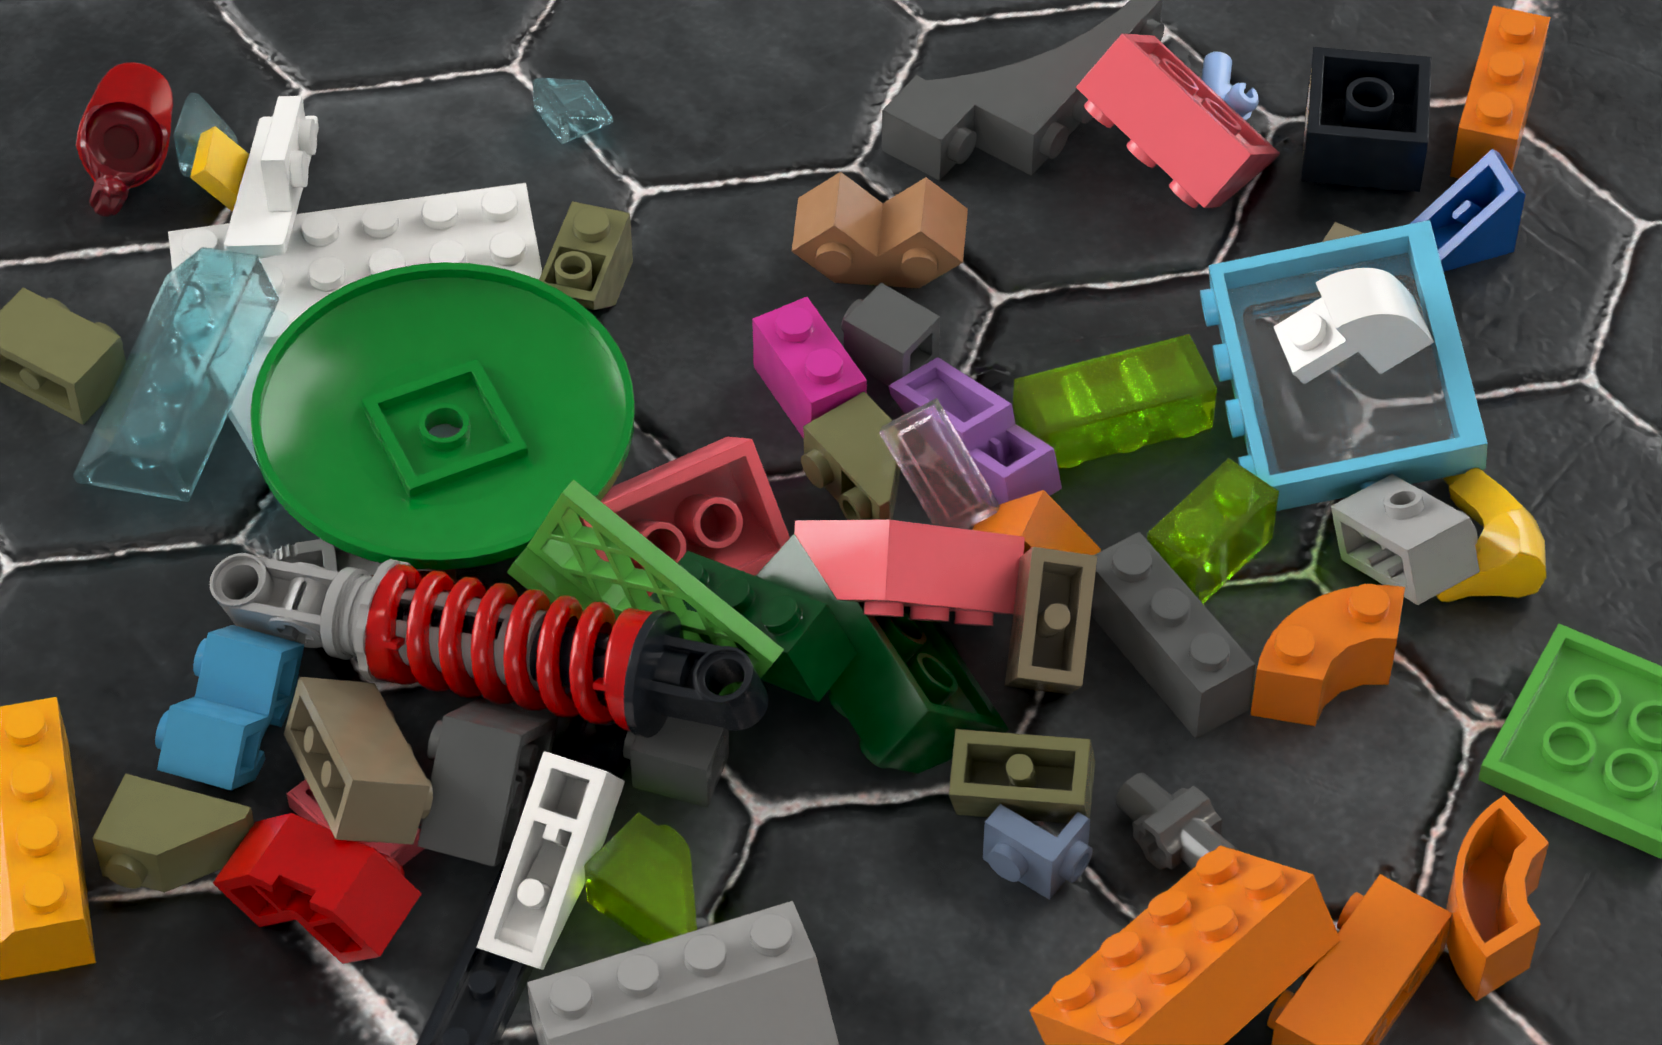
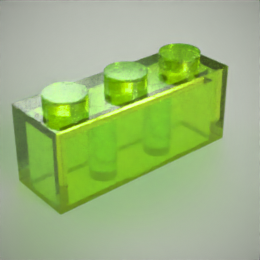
[1013,334,1217,468]

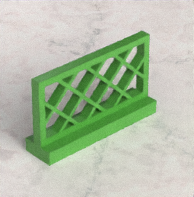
[507,479,784,696]

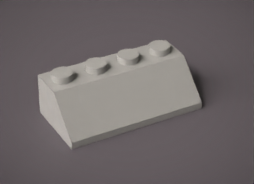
[527,901,839,1045]

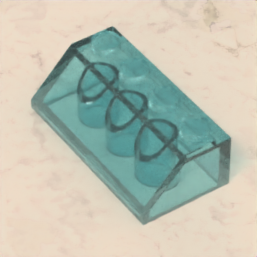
[73,247,280,502]

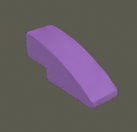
[889,357,1062,506]

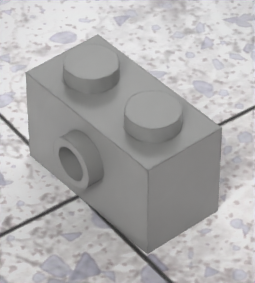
[1331,474,1480,605]

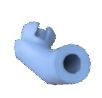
[1201,52,1259,120]

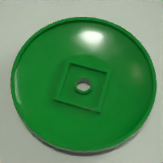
[250,262,635,570]

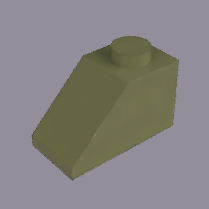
[93,774,254,893]

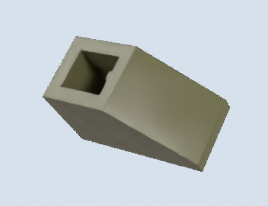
[539,201,633,310]
[801,392,902,520]

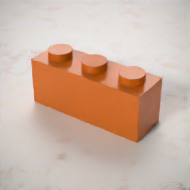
[1450,6,1551,178]
[1267,874,1453,1045]

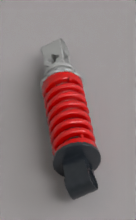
[209,553,768,738]

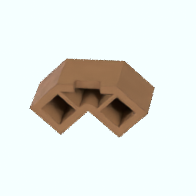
[792,172,968,288]

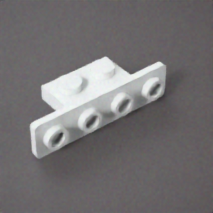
[224,96,319,259]

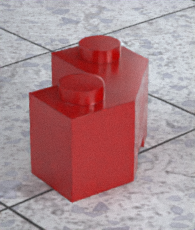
[213,813,422,964]

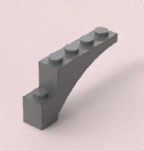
[882,0,1164,181]

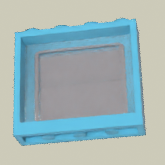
[1200,220,1488,514]

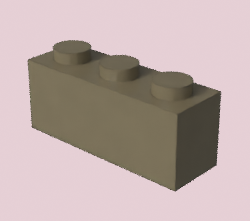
[284,677,433,845]

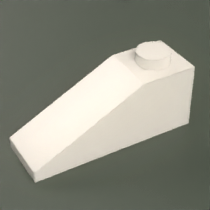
[476,751,625,970]

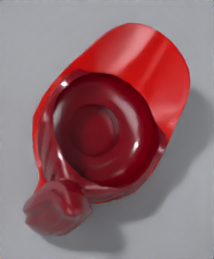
[76,62,173,217]

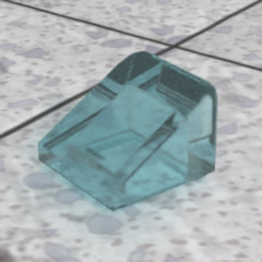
[532,78,613,144]
[173,93,237,177]

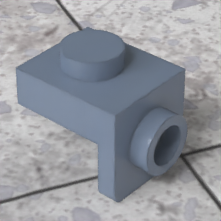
[983,804,1093,900]

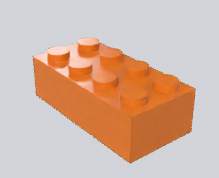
[1029,845,1341,1045]

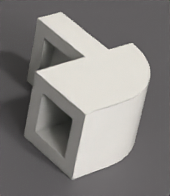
[1274,268,1434,384]

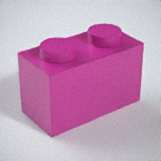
[752,297,867,439]

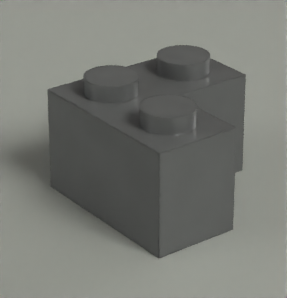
[418,697,559,866]

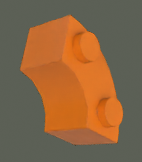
[1250,584,1405,726]
[1446,795,1549,1001]

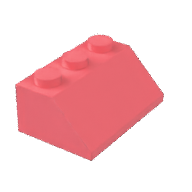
[1076,33,1280,208]
[580,436,790,597]
[794,520,1025,626]

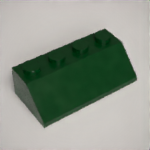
[757,534,1009,774]

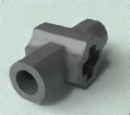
[1116,773,1239,871]

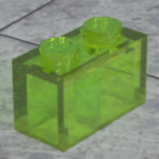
[1147,458,1279,604]

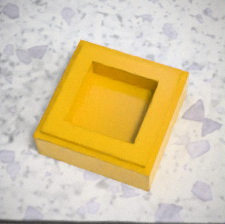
[190,126,249,211]

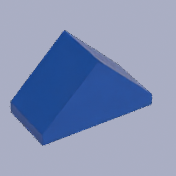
[1410,149,1526,272]

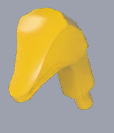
[1436,467,1546,602]

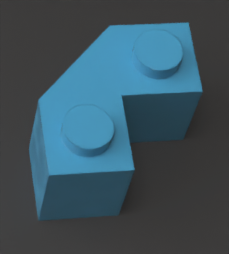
[155,625,305,790]

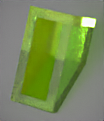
[584,812,697,945]

